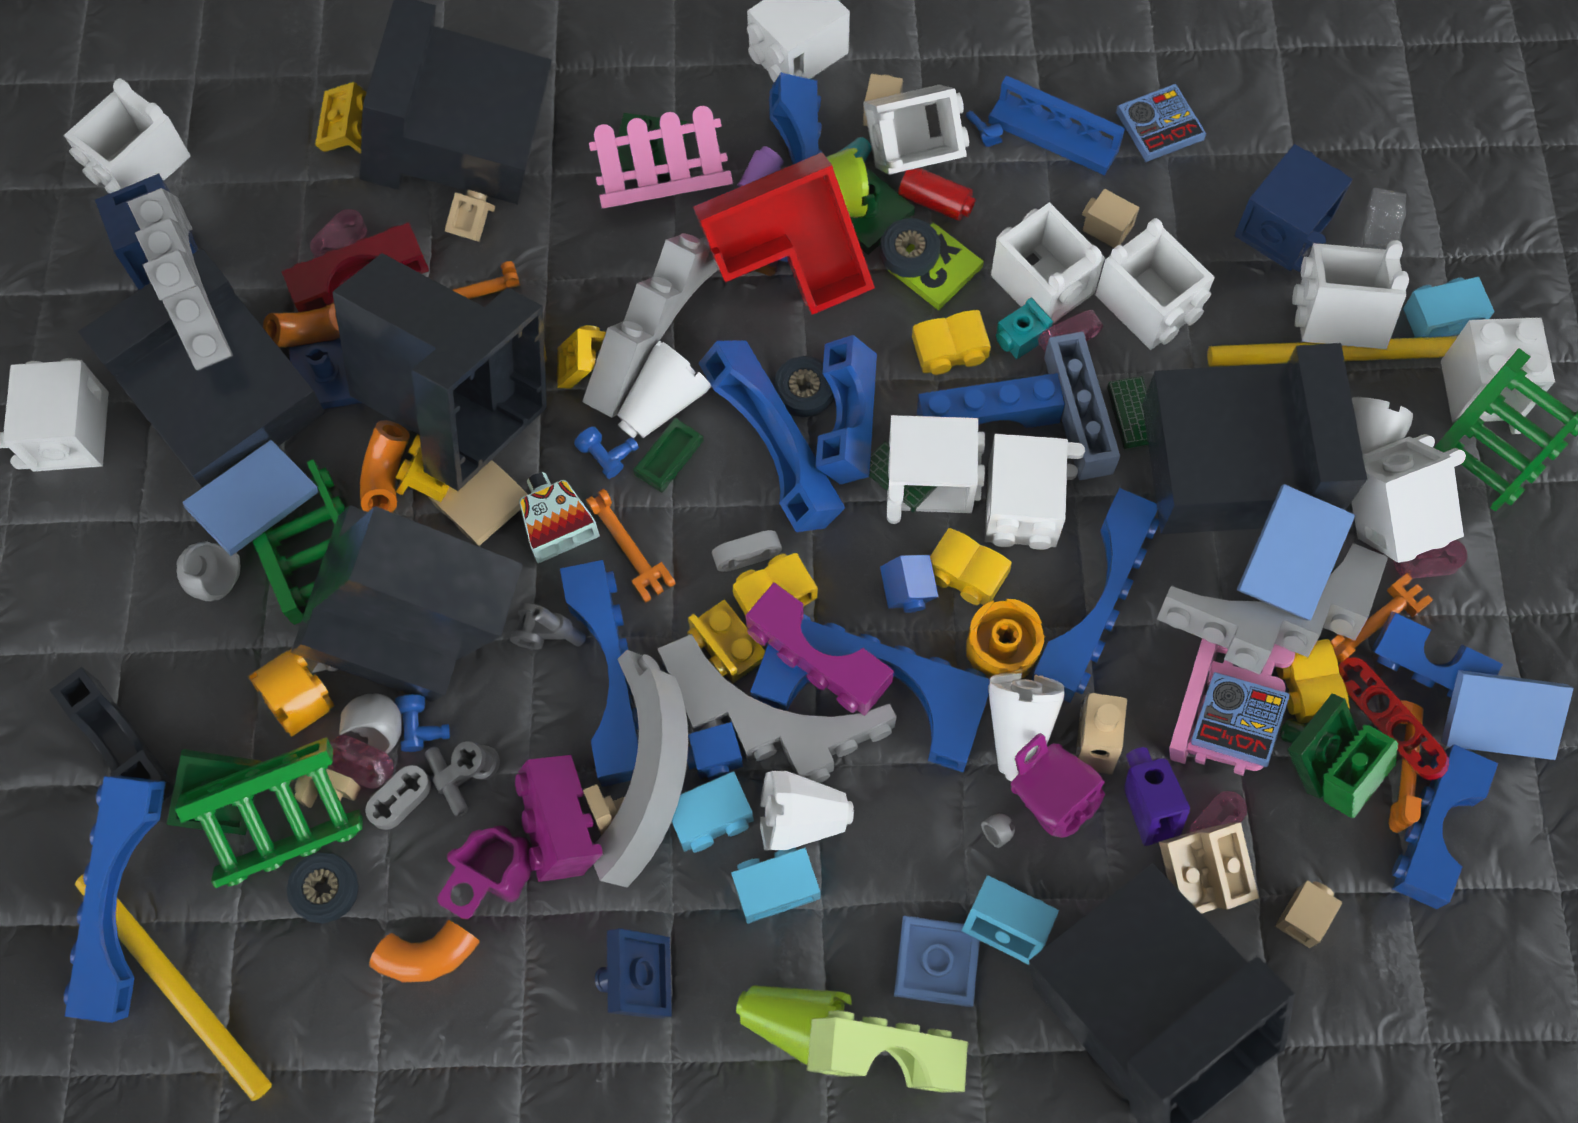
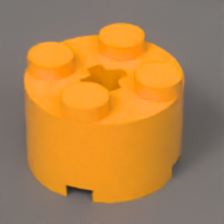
[966,599,1044,679]
[248,649,335,737]

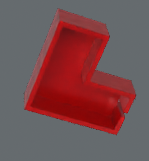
[693,152,875,315]

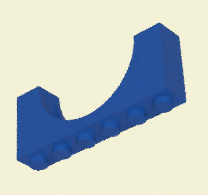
[750,614,990,773]

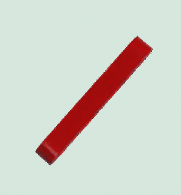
[1338,657,1449,780]

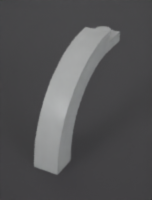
[593,650,688,887]

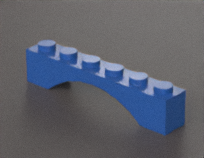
[769,72,822,262]
[698,340,845,532]
[1031,488,1159,703]
[560,560,639,787]
[64,776,166,1023]

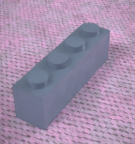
[1044,332,1120,480]

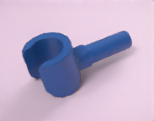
[966,111,1003,147]

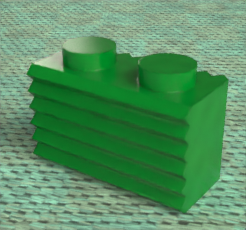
[1322,725,1398,818]

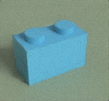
[1403,277,1494,338]
[671,771,754,852]
[731,847,820,924]
[961,875,1059,965]

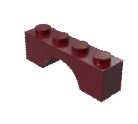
[281,222,429,312]

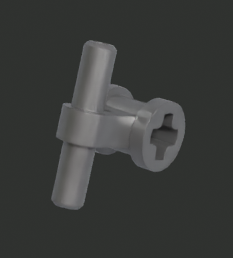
[510,603,586,650]
[425,741,500,816]

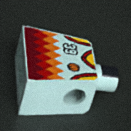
[519,472,600,563]

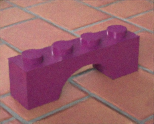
[746,582,894,716]

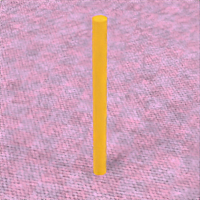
[1207,336,1458,367]
[75,874,272,1101]

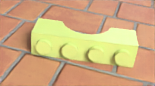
[807,1011,968,1092]

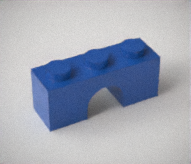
[1371,611,1503,698]

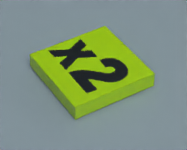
[888,222,984,310]

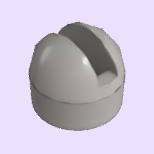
[981,813,1015,848]

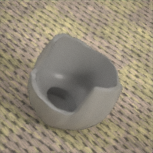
[176,541,241,601]
[339,693,402,759]

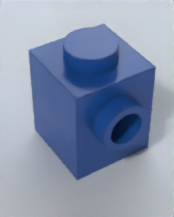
[880,555,939,613]
[687,722,743,781]

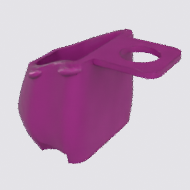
[1011,733,1105,838]
[437,825,532,919]

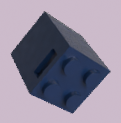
[1234,144,1353,273]
[95,173,198,290]

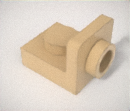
[445,190,495,242]
[294,769,361,808]
[583,784,625,836]

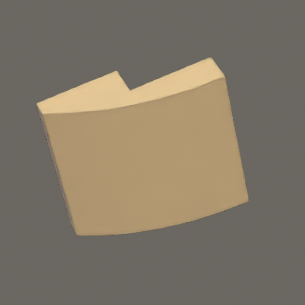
[428,460,528,546]
[1159,822,1259,914]

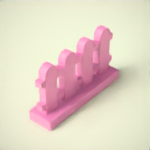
[589,106,733,209]
[1169,638,1295,776]

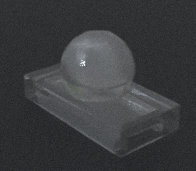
[1362,187,1407,250]

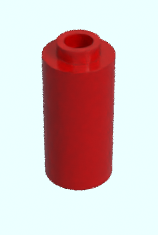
[898,168,976,221]

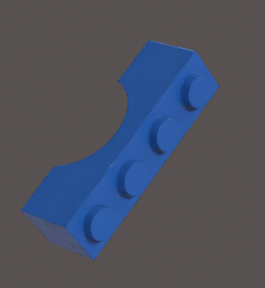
[816,335,877,485]
[916,373,1065,428]
[1392,744,1498,909]

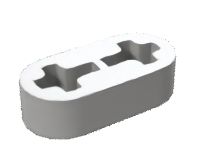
[712,530,782,572]
[365,765,431,830]

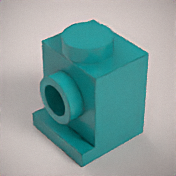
[996,297,1053,359]

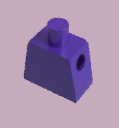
[1124,747,1190,847]

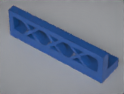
[988,75,1125,176]

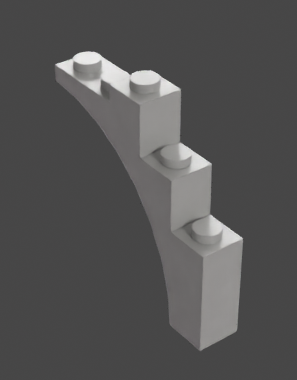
[127,188,233,370]
[582,233,718,418]
[1157,543,1388,675]
[658,634,896,783]

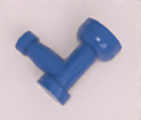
[574,427,639,479]
[394,695,450,752]

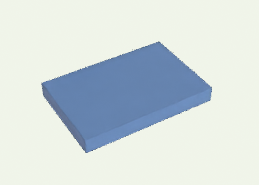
[183,440,318,556]
[1237,485,1355,620]
[1441,670,1574,760]

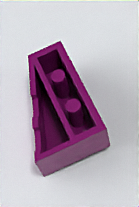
[515,755,603,882]

